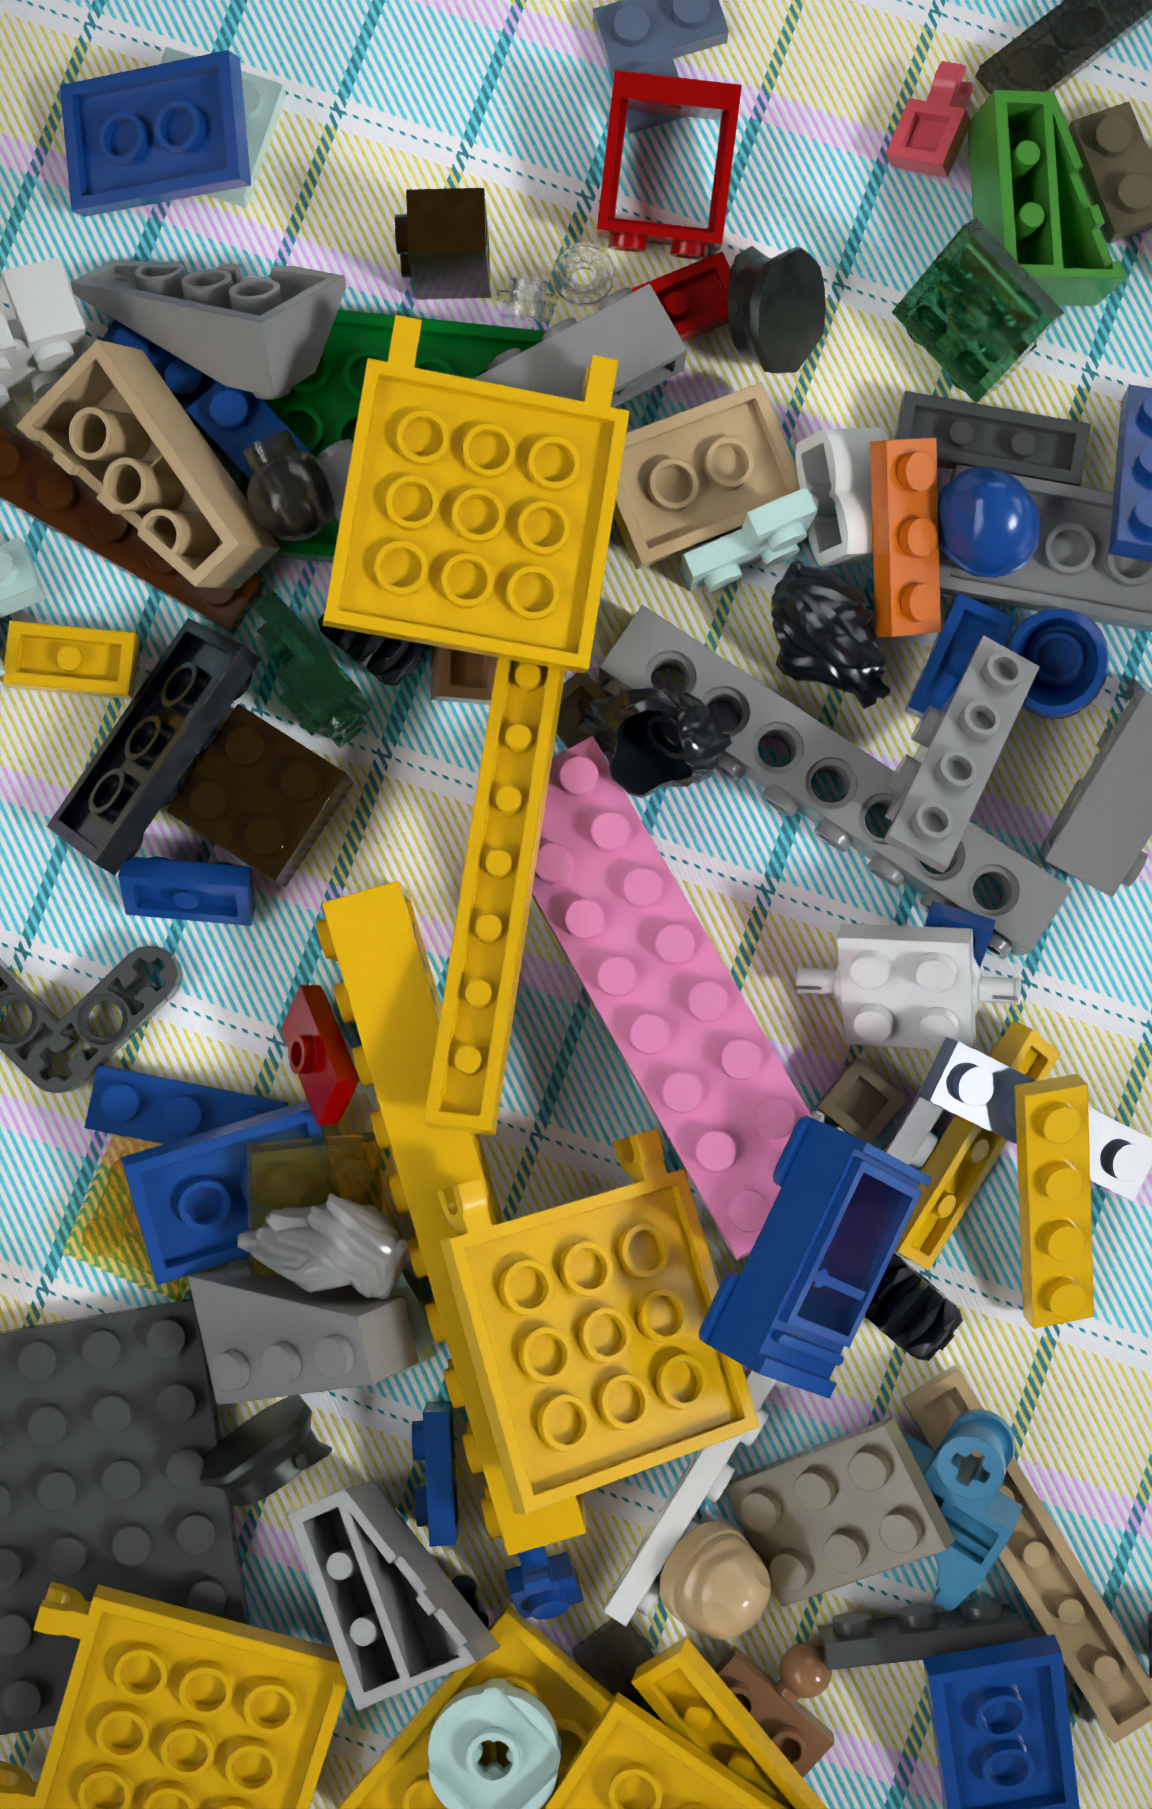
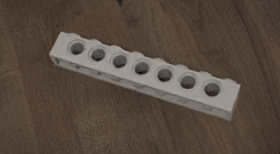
[598,605,1072,958]

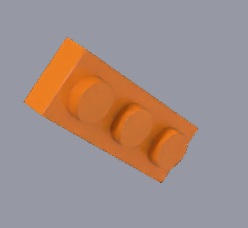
[870,438,941,637]

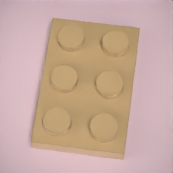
[613,382,800,570]

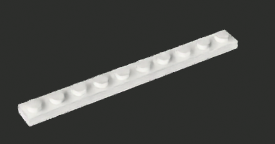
[604,1081,953,1626]

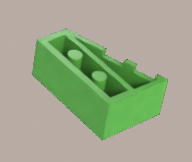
[968,90,1127,306]

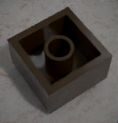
[166,704,354,888]

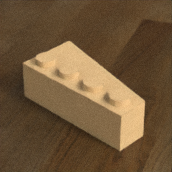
[16,340,280,589]

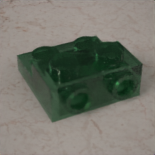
[891,218,1064,404]
[253,590,371,747]

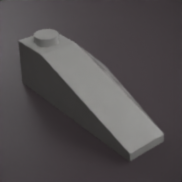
[70,260,346,399]

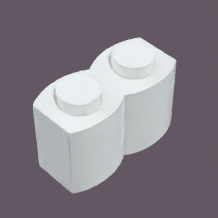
[795,427,890,566]

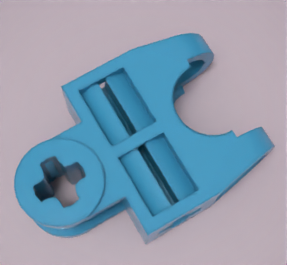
[905,1409,1023,1612]

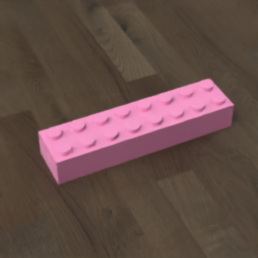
[532,736,855,1261]

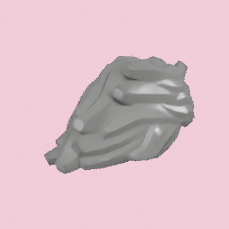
[237,1194,408,1300]

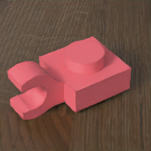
[886,61,973,178]

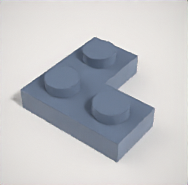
[593,0,729,134]

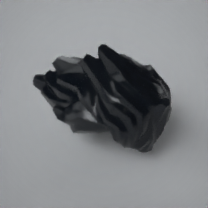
[771,560,891,709]
[577,688,732,798]

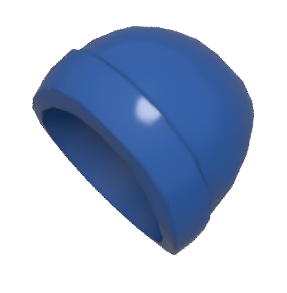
[938,467,1041,578]
[1006,608,1109,720]

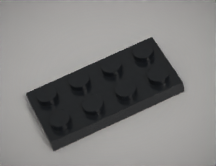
[46,618,261,876]

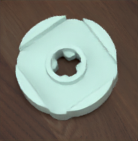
[428,1678,563,1809]

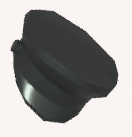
[727,246,826,374]
[199,1395,333,1506]

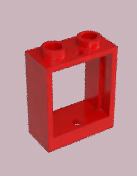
[597,70,742,260]

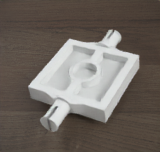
[796,923,1021,1049]

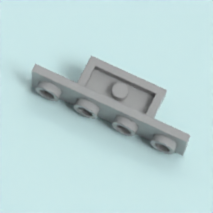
[884,635,1040,873]

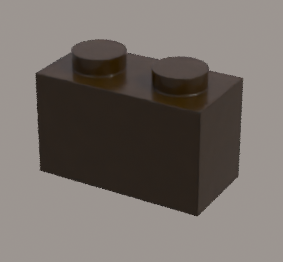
[395,188,491,300]

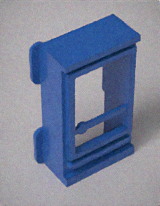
[699,1115,932,1399]

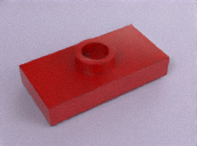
[281,985,360,1125]

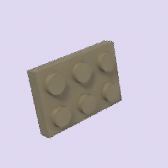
[724,1416,955,1607]

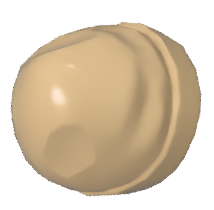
[659,1521,771,1640]

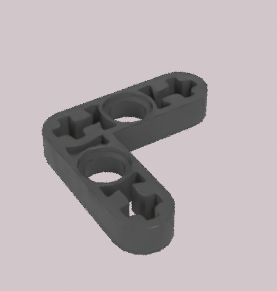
[0,946,183,1093]

